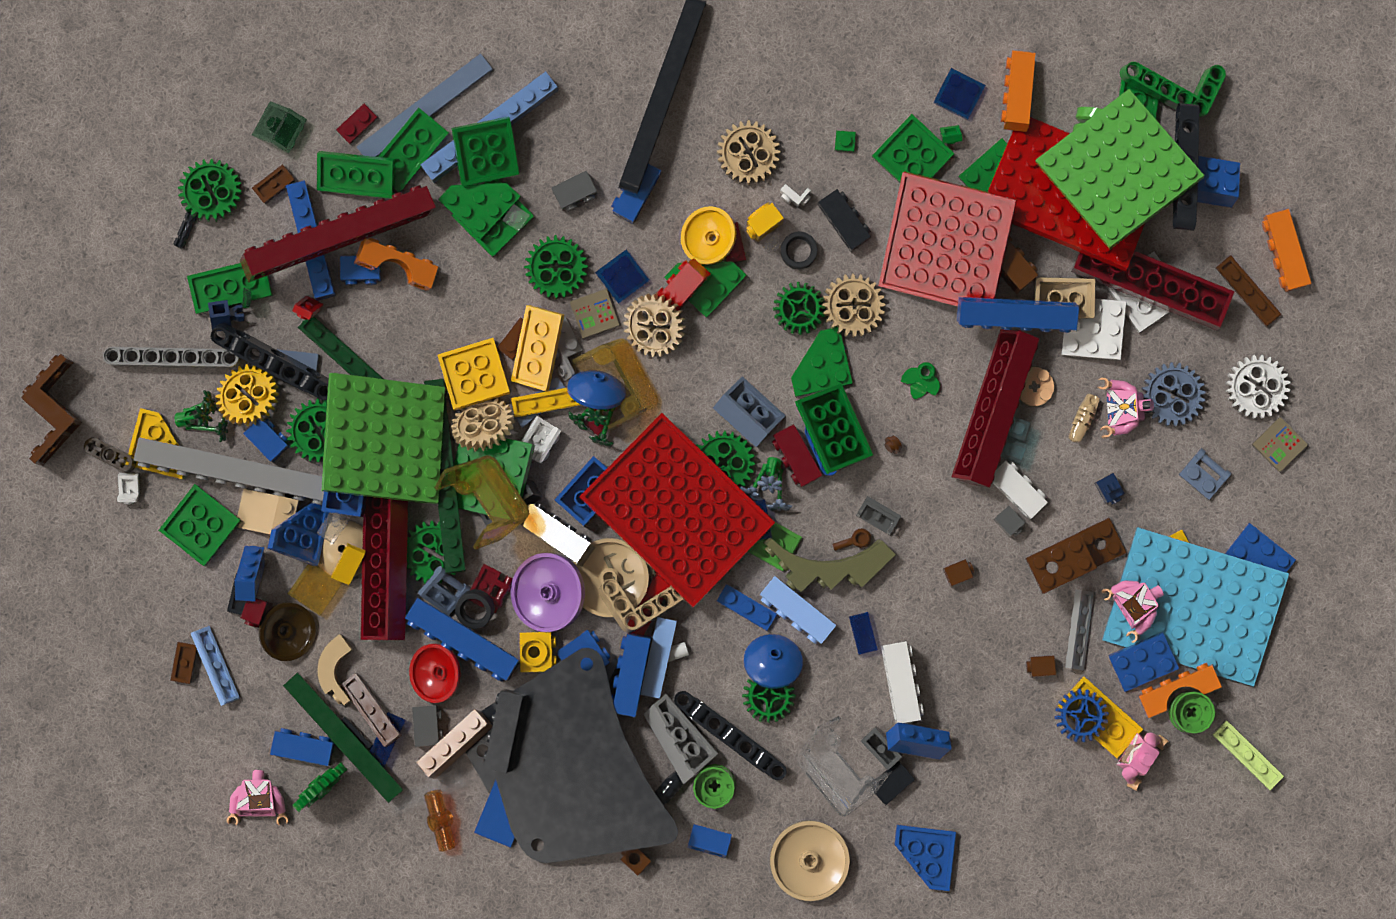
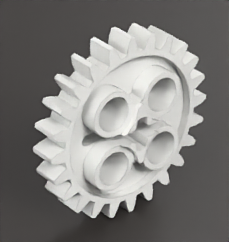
[1226,355,1290,419]

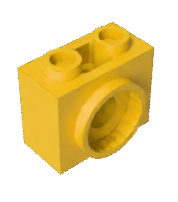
[746,202,784,242]
[519,632,557,672]

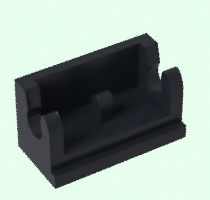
[868,761,915,806]

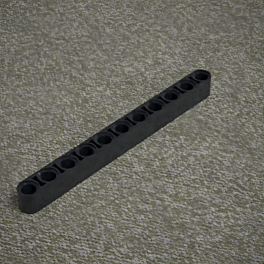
[618,0,707,194]

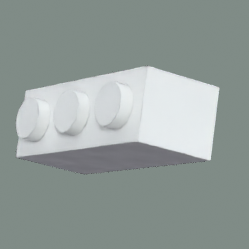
[993,461,1048,520]

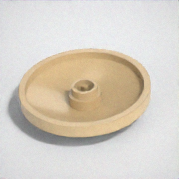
[573,538,649,617]
[770,821,850,901]

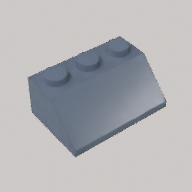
[713,376,786,447]

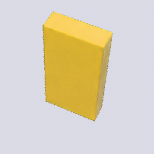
[331,543,365,585]

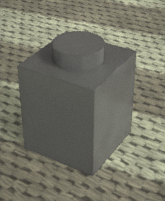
[993,506,1025,537]

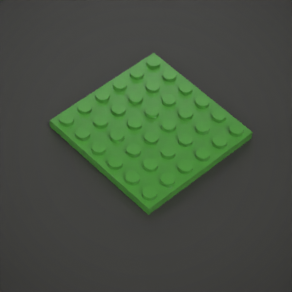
[1036,89,1204,249]
[321,373,445,504]

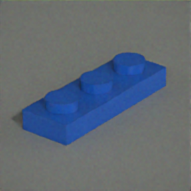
[716,584,777,631]

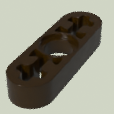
[84,437,136,472]

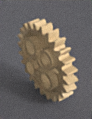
[717,120,780,184]
[822,274,886,338]
[623,293,686,357]
[451,398,515,451]

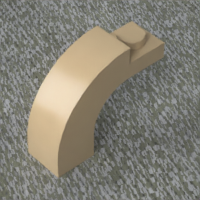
[318,634,353,705]

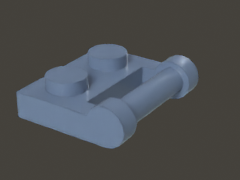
[1178,448,1232,500]
[418,566,470,616]

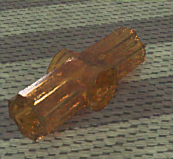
[424,789,456,852]

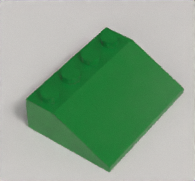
[795,383,873,474]

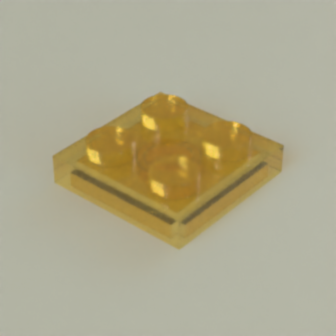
[288,564,343,616]

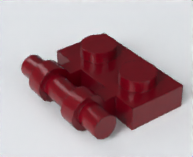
[469,564,513,614]

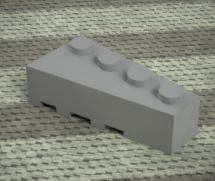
[644,694,718,784]

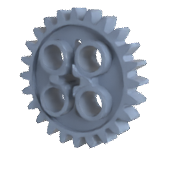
[1141,362,1206,426]

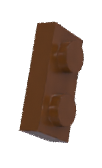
[252,164,295,204]
[497,317,523,360]
[170,642,197,684]

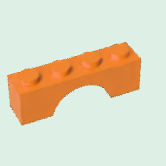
[354,238,438,291]
[1139,662,1222,718]

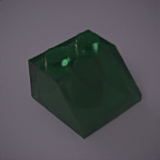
[252,101,307,154]

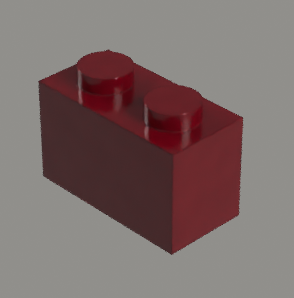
[240,598,273,628]

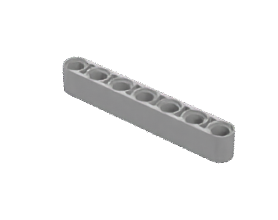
[103,347,241,369]

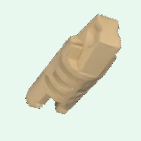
[1069,394,1100,442]

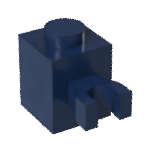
[208,300,245,332]
[1094,473,1125,505]

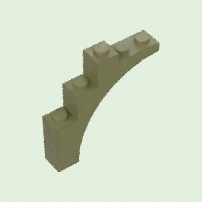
[764,537,896,592]

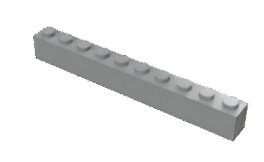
[134,437,324,505]

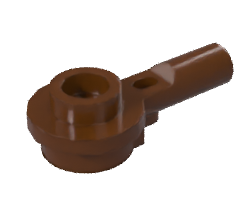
[832,528,871,551]

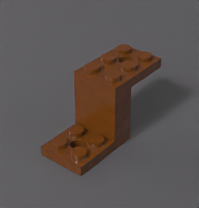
[21,354,82,466]
[1025,518,1126,594]

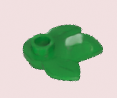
[901,362,940,399]

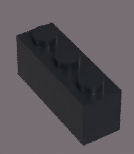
[817,189,871,252]

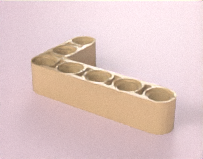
[599,579,684,633]

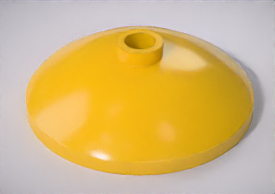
[681,206,736,265]

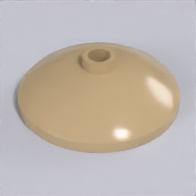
[319,520,363,577]

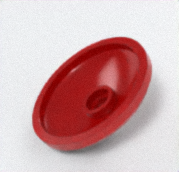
[409,643,461,703]

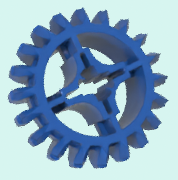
[1054,689,1109,742]

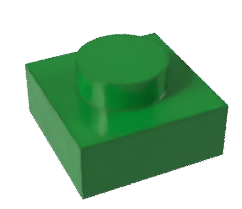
[940,125,962,144]
[834,130,856,152]

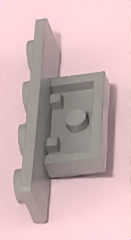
[537,305,582,381]

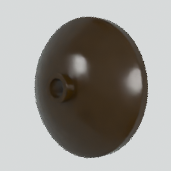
[259,602,316,661]

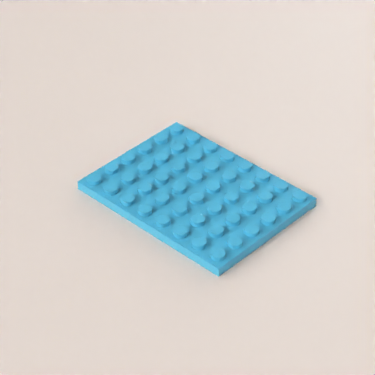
[1102,527,1289,686]

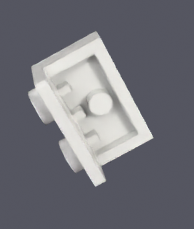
[521,416,561,464]

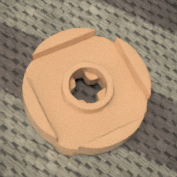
[1019,367,1054,406]

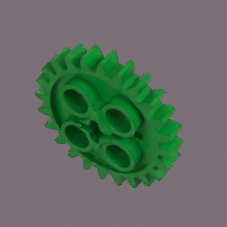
[178,159,242,222]
[524,235,588,299]
[286,399,327,463]
[696,430,755,487]
[407,521,465,584]
[292,763,348,812]

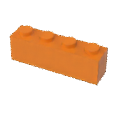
[1001,50,1036,132]
[1262,209,1311,292]

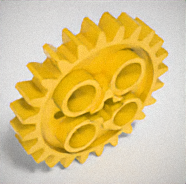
[215,364,279,426]

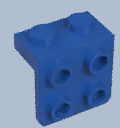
[557,630,611,671]

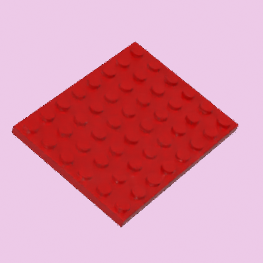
[988,117,1145,272]
[579,413,775,608]

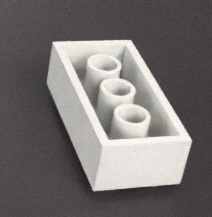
[881,641,924,724]

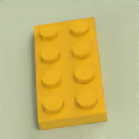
[511,305,564,391]
[1057,676,1143,759]

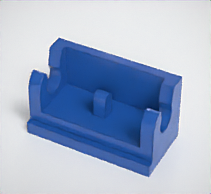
[687,824,732,858]

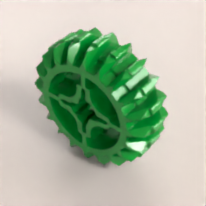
[773,282,826,335]
[742,679,796,723]

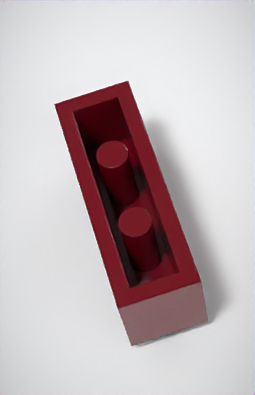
[771,424,822,488]

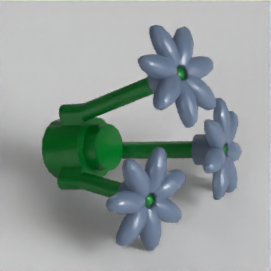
[740,457,792,512]

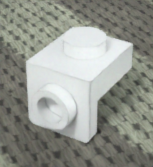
[780,184,811,207]
[117,473,140,504]

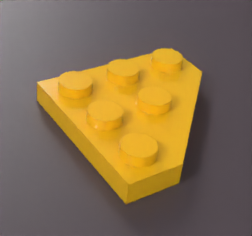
[125,408,184,480]

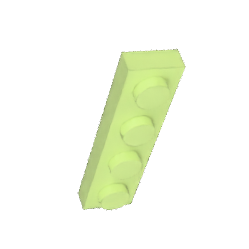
[1212,721,1284,790]

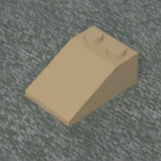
[1034,278,1095,319]
[237,489,301,535]

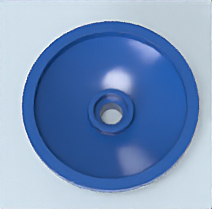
[567,370,626,409]
[744,634,803,689]

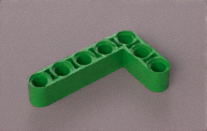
[1119,62,1226,118]

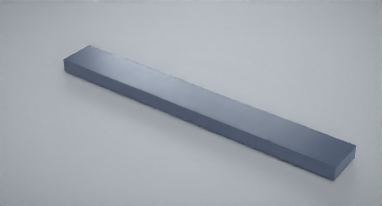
[357,53,493,157]

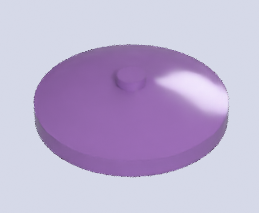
[511,553,585,632]

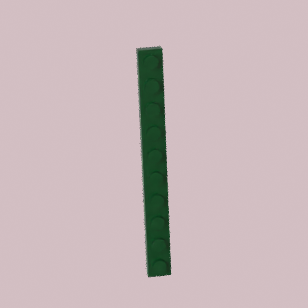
[424,379,466,574]

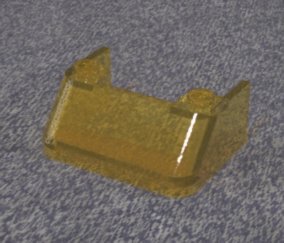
[572,338,658,432]
[434,455,529,550]

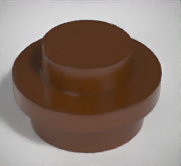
[884,435,902,454]

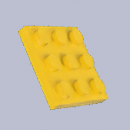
[437,338,510,411]

